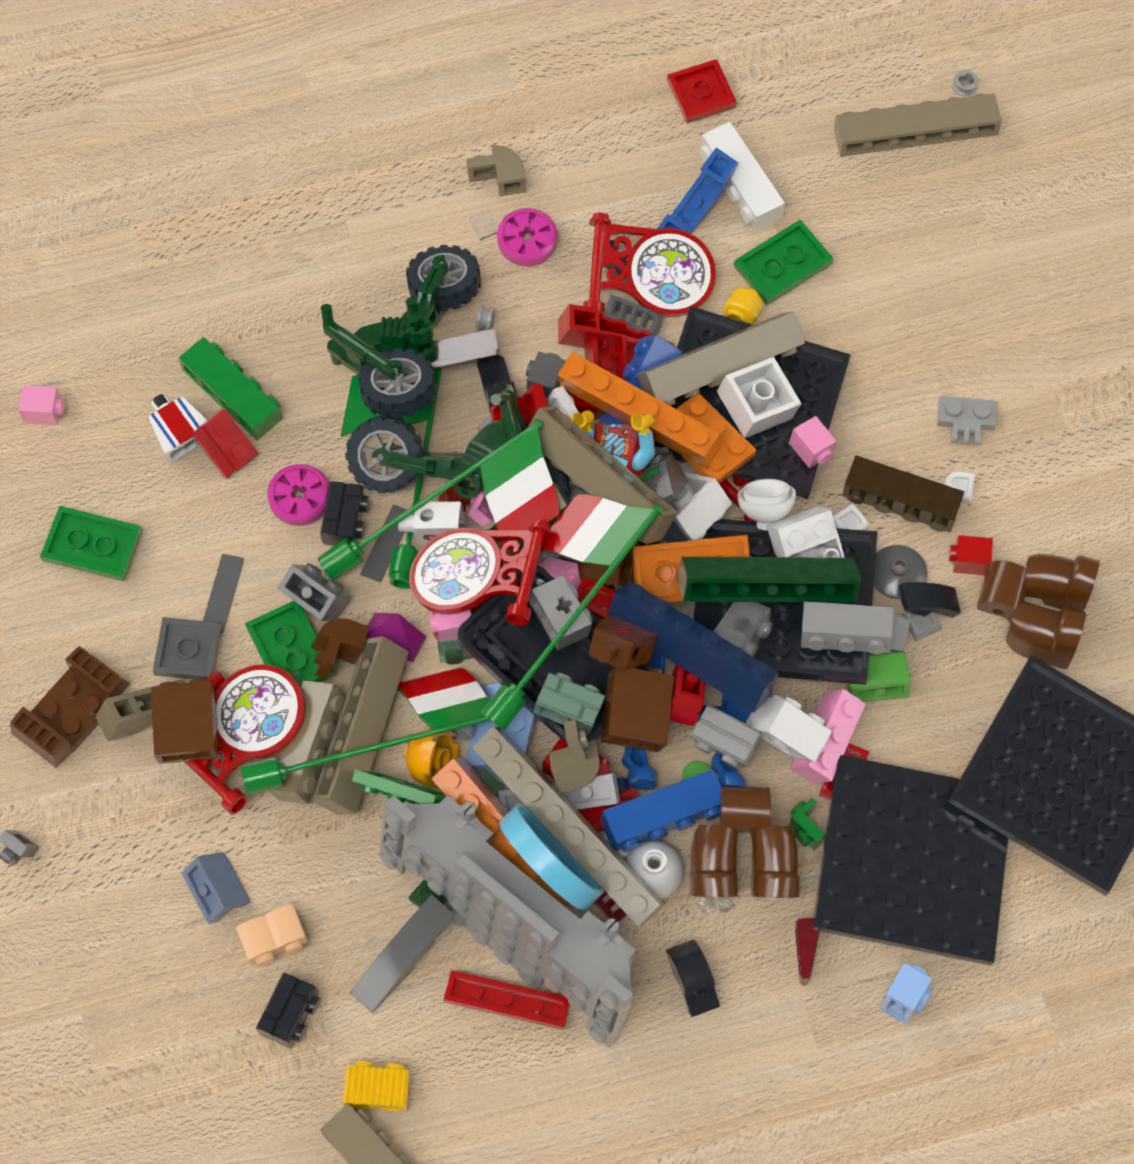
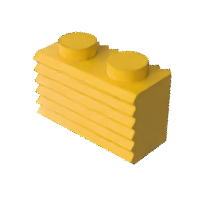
[343,1061,411,1112]

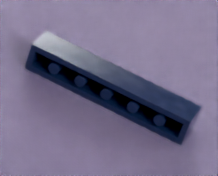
[607,581,779,713]

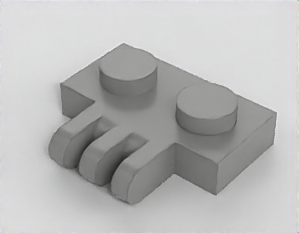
[937,396,996,445]

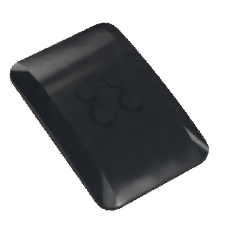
[457,566,653,743]

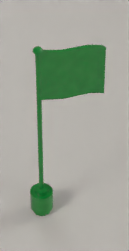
[341,369,442,589]

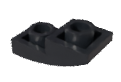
[899,582,961,618]

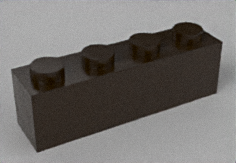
[842,455,965,532]

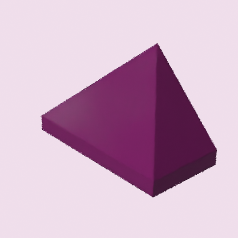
[366,613,426,662]

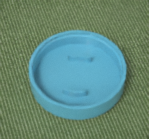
[499,803,604,911]

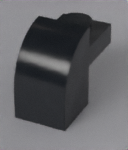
[666,939,720,1017]

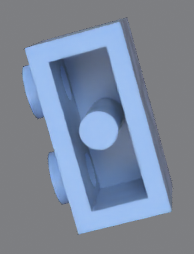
[880,963,933,1025]

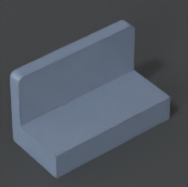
[182,852,250,924]

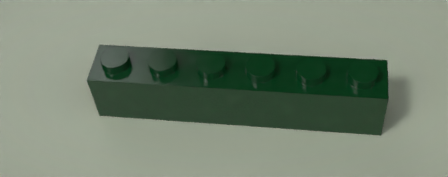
[677,556,861,603]

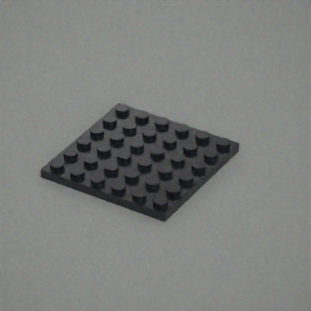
[654,306,851,499]
[693,519,878,685]
[947,655,1134,896]
[813,755,1008,965]

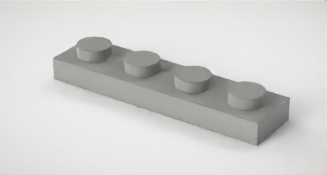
[498,772,620,811]

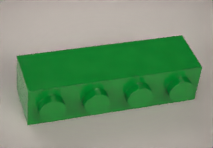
[178,336,282,441]

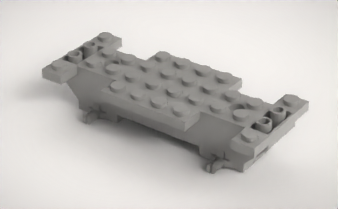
[379,795,636,1048]

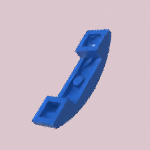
[657,147,739,234]

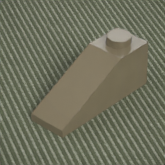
[96,679,185,742]

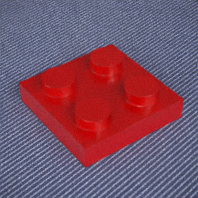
[667,59,737,123]

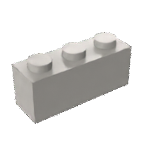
[801,602,894,654]

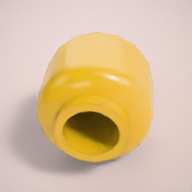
[722,287,764,325]

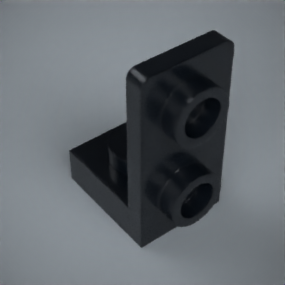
[477,356,516,413]

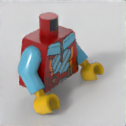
[571,410,656,478]

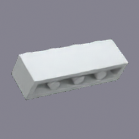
[699,122,785,231]

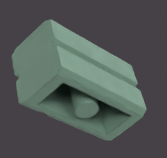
[533,673,605,735]

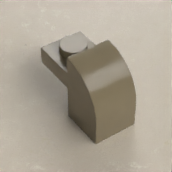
[467,145,526,197]
[549,719,599,794]

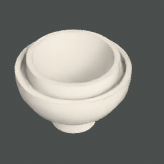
[738,479,796,530]
[625,840,684,899]

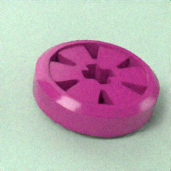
[497,208,557,266]
[267,464,329,526]

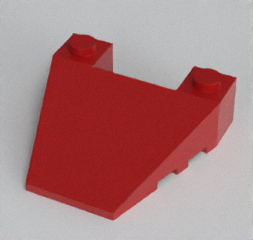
[558,304,674,420]

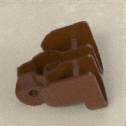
[977,553,1100,669]
[690,787,800,898]

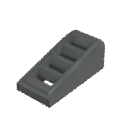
[603,295,664,335]

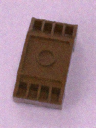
[10,646,130,768]

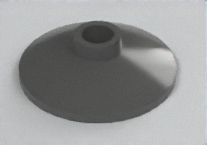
[874,545,927,599]

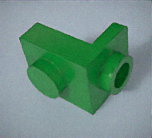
[789,798,825,851]

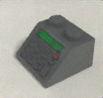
[639,451,688,502]

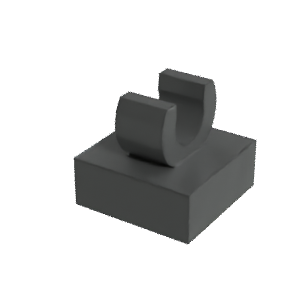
[0,830,39,865]

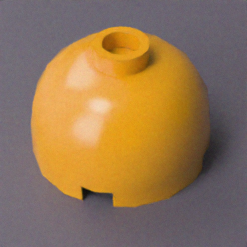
[404,728,460,789]

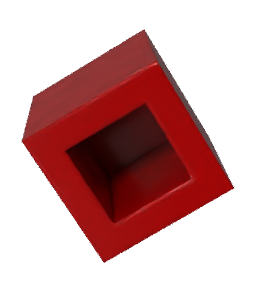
[949,535,993,576]

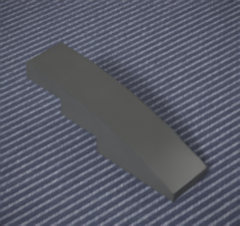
[350,895,455,1013]

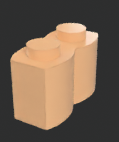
[236,904,308,967]

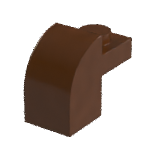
[310,618,369,679]

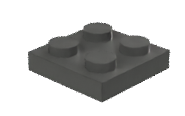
[153,617,222,679]

